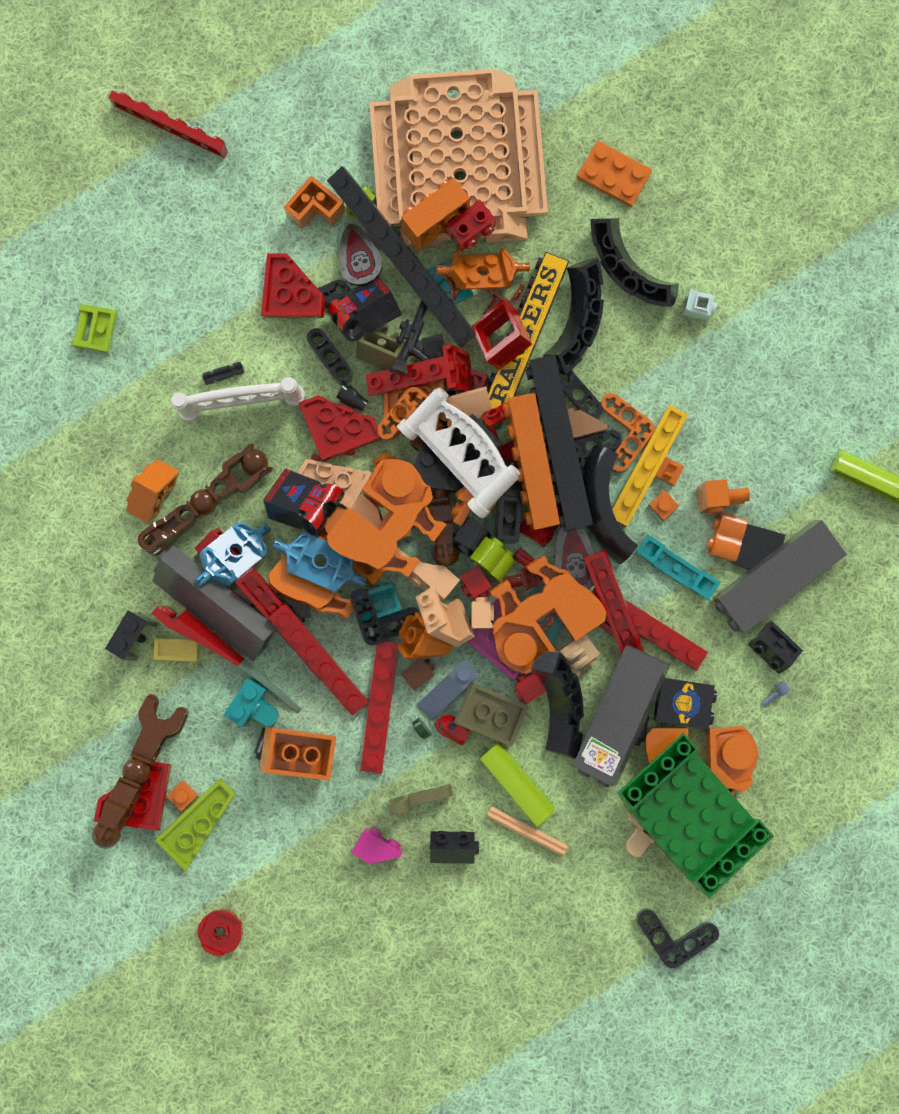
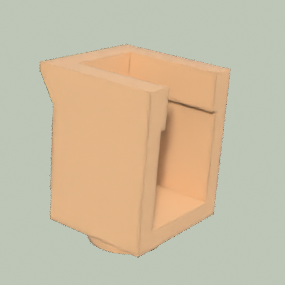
[471,597,494,629]

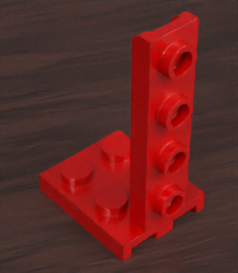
[366,344,475,396]

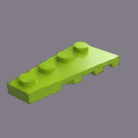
[155,777,235,872]

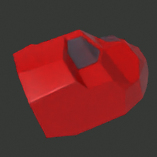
[435,715,470,746]

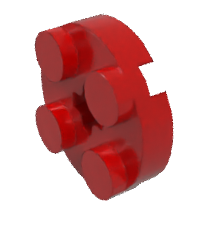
[197,909,243,956]

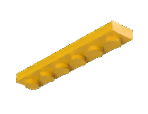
[612,405,688,527]

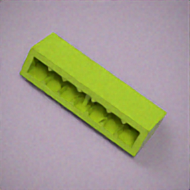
[829,449,899,504]
[479,741,556,827]

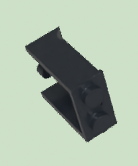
[105,610,159,661]

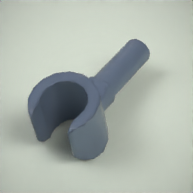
[762,681,789,706]

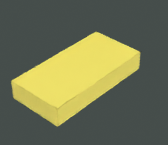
[153,638,199,662]

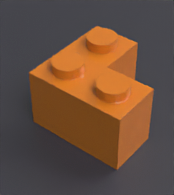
[284,176,346,229]
[126,459,179,524]

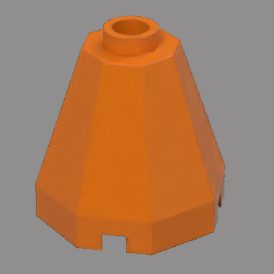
[398,612,454,660]

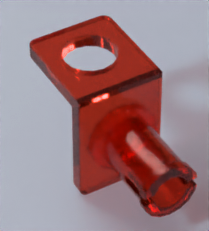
[482,283,525,317]
[503,562,550,591]

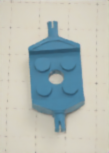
[195,522,271,587]
[272,532,366,594]

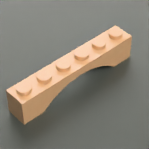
[349,494,460,602]

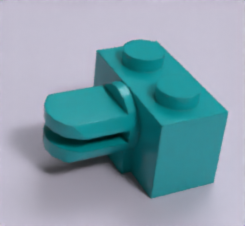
[223,678,279,727]

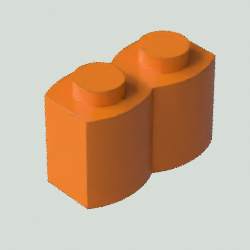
[706,513,748,562]

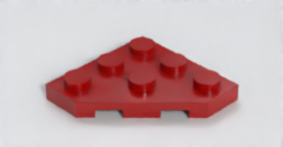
[261,253,326,318]
[298,395,382,462]
[94,762,172,831]

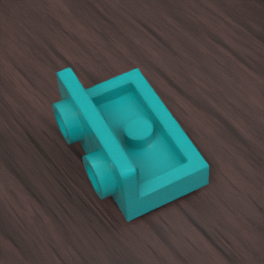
[359,582,402,621]

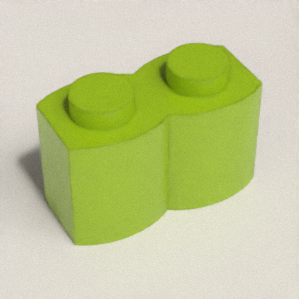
[470,537,516,583]

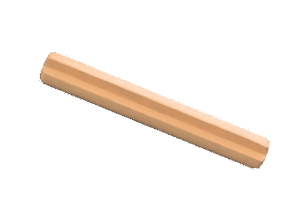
[487,807,568,856]

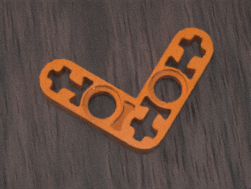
[378,387,455,440]
[601,393,655,473]

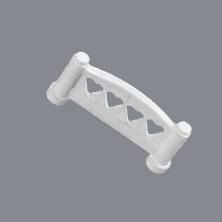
[171,377,306,422]
[397,387,521,518]

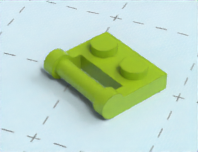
[71,304,118,353]

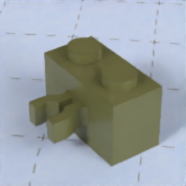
[356,327,405,370]

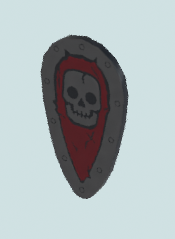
[340,224,383,286]
[554,527,594,590]

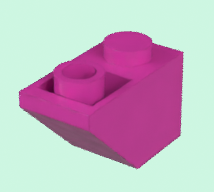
[351,827,403,864]

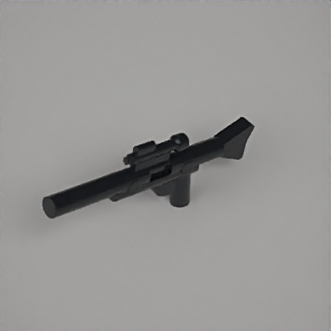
[389,299,428,376]

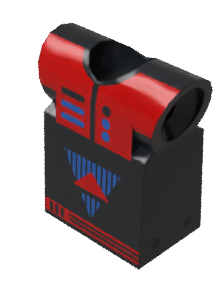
[327,277,402,341]
[263,469,345,537]

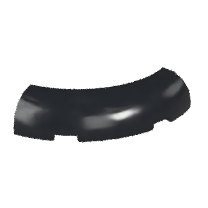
[590,218,679,307]
[543,258,604,374]
[583,445,638,564]
[531,651,584,759]

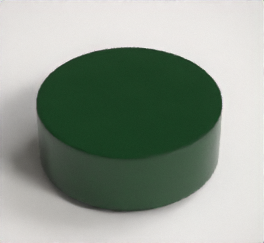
[412,717,432,740]

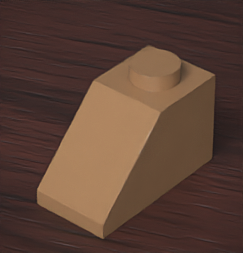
[567,408,608,441]

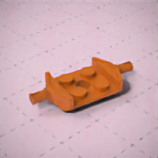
[436,248,530,290]

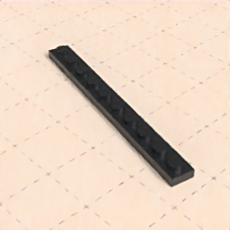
[327,166,476,348]

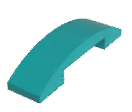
[635,534,721,601]

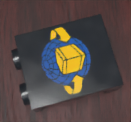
[653,678,717,729]

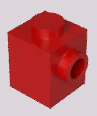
[460,565,492,600]
[513,672,546,704]

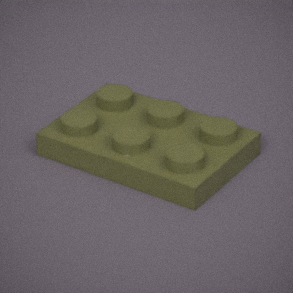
[454,682,528,747]

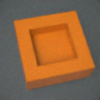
[648,490,679,521]
[167,780,199,812]

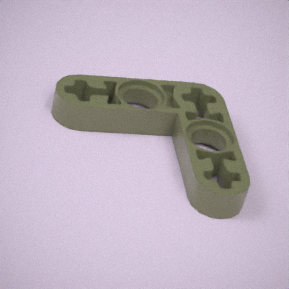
[387,784,453,816]

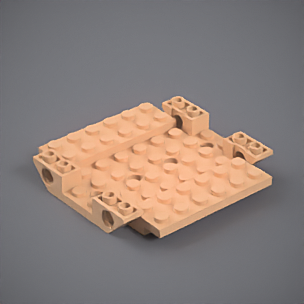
[369,69,548,249]

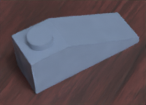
[417,659,479,720]

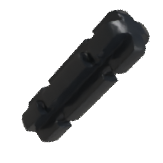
[202,362,244,385]

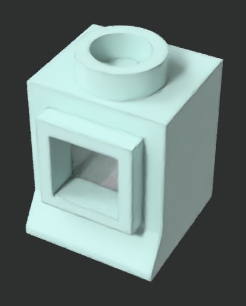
[682,289,717,321]

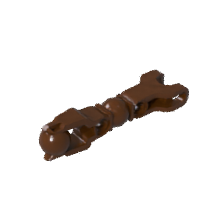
[410,419,460,567]
[138,444,273,556]
[92,694,189,849]

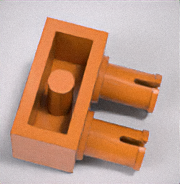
[697,479,750,516]

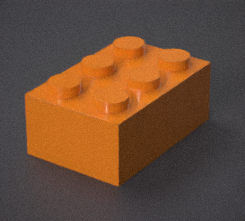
[401,178,470,252]
[259,727,336,781]

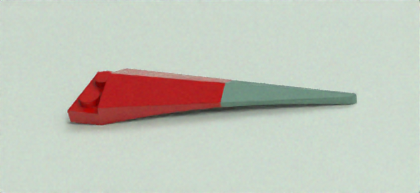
[151,605,302,713]

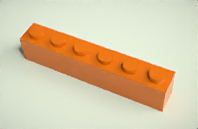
[503,393,560,530]

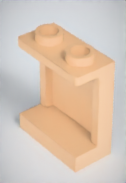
[416,587,475,648]

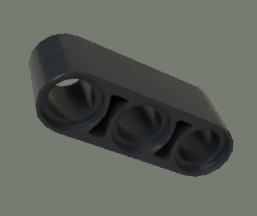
[307,328,352,385]

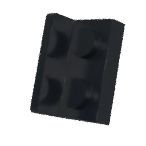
[748,620,803,674]

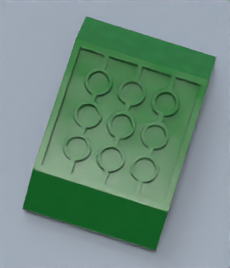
[617,733,774,898]

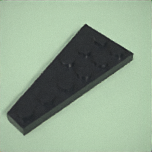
[413,437,523,498]

